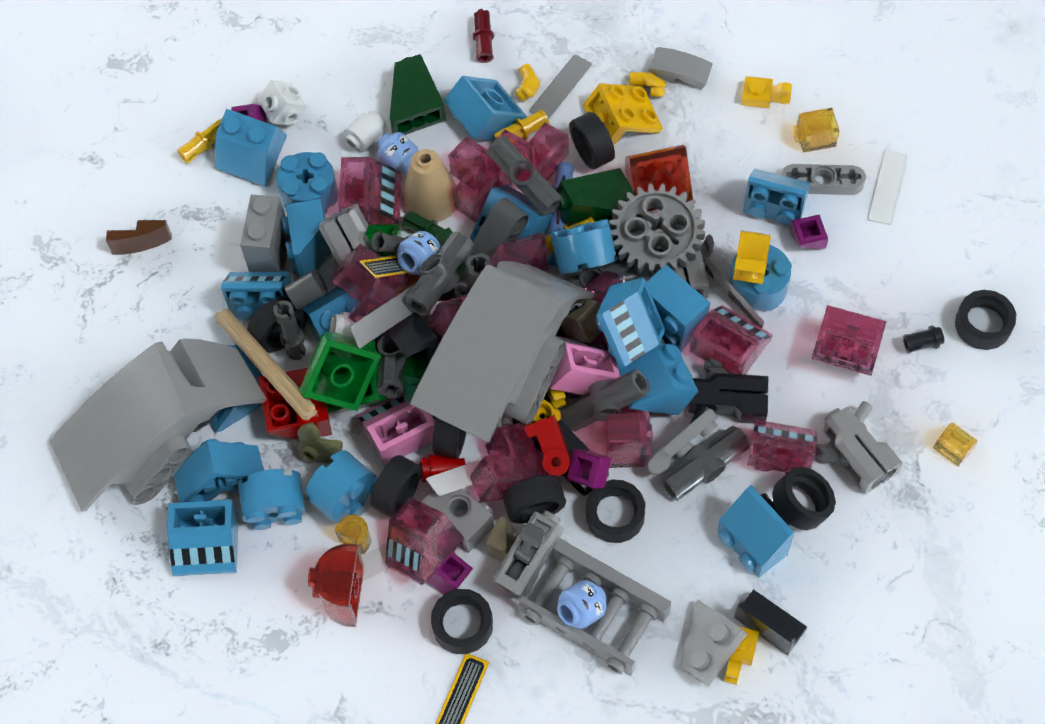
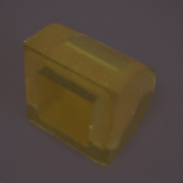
[933,422,979,467]
[334,515,371,555]

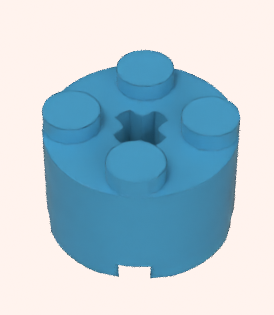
[276,152,338,214]
[550,219,617,274]
[729,245,792,312]
[305,450,378,524]
[238,469,305,530]

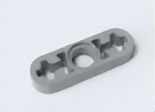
[782,164,866,195]

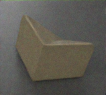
[485,517,519,562]

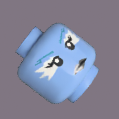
[377,132,418,174]
[397,231,441,276]
[557,580,607,629]

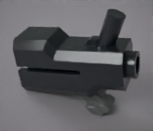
[688,359,769,425]

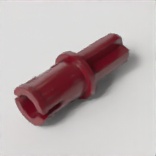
[473,9,494,63]

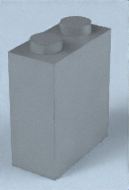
[240,194,288,272]

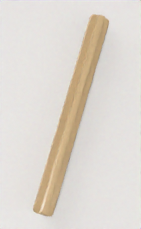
[215,308,317,420]

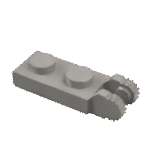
[647,408,718,475]

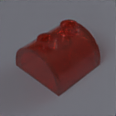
[625,144,693,211]
[308,544,365,627]

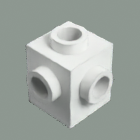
[257,79,307,126]

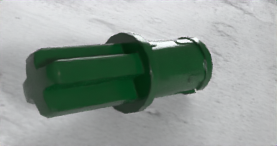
[402,211,445,237]

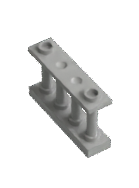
[519,538,671,676]

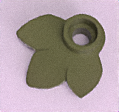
[297,422,343,465]

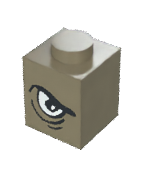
[560,299,603,344]

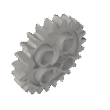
[609,184,705,277]

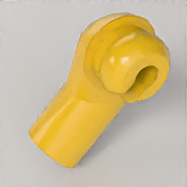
[515,64,540,102]
[629,72,667,97]

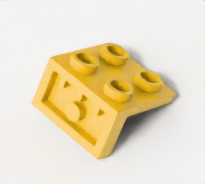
[583,83,663,145]

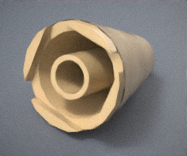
[402,149,459,223]

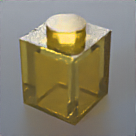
[793,108,840,153]

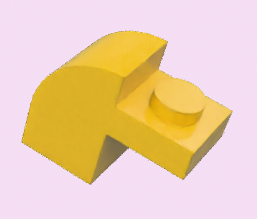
[733,230,771,284]

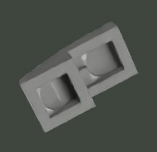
[648,47,713,90]

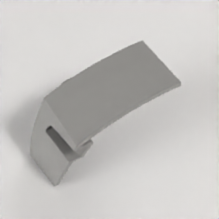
[410,261,594,442]
[50,338,267,512]

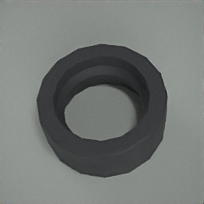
[569,111,615,170]
[955,289,1017,350]
[247,297,307,353]
[432,417,466,458]
[370,455,422,518]
[772,466,836,531]
[503,475,566,524]
[586,479,646,543]
[431,589,493,654]

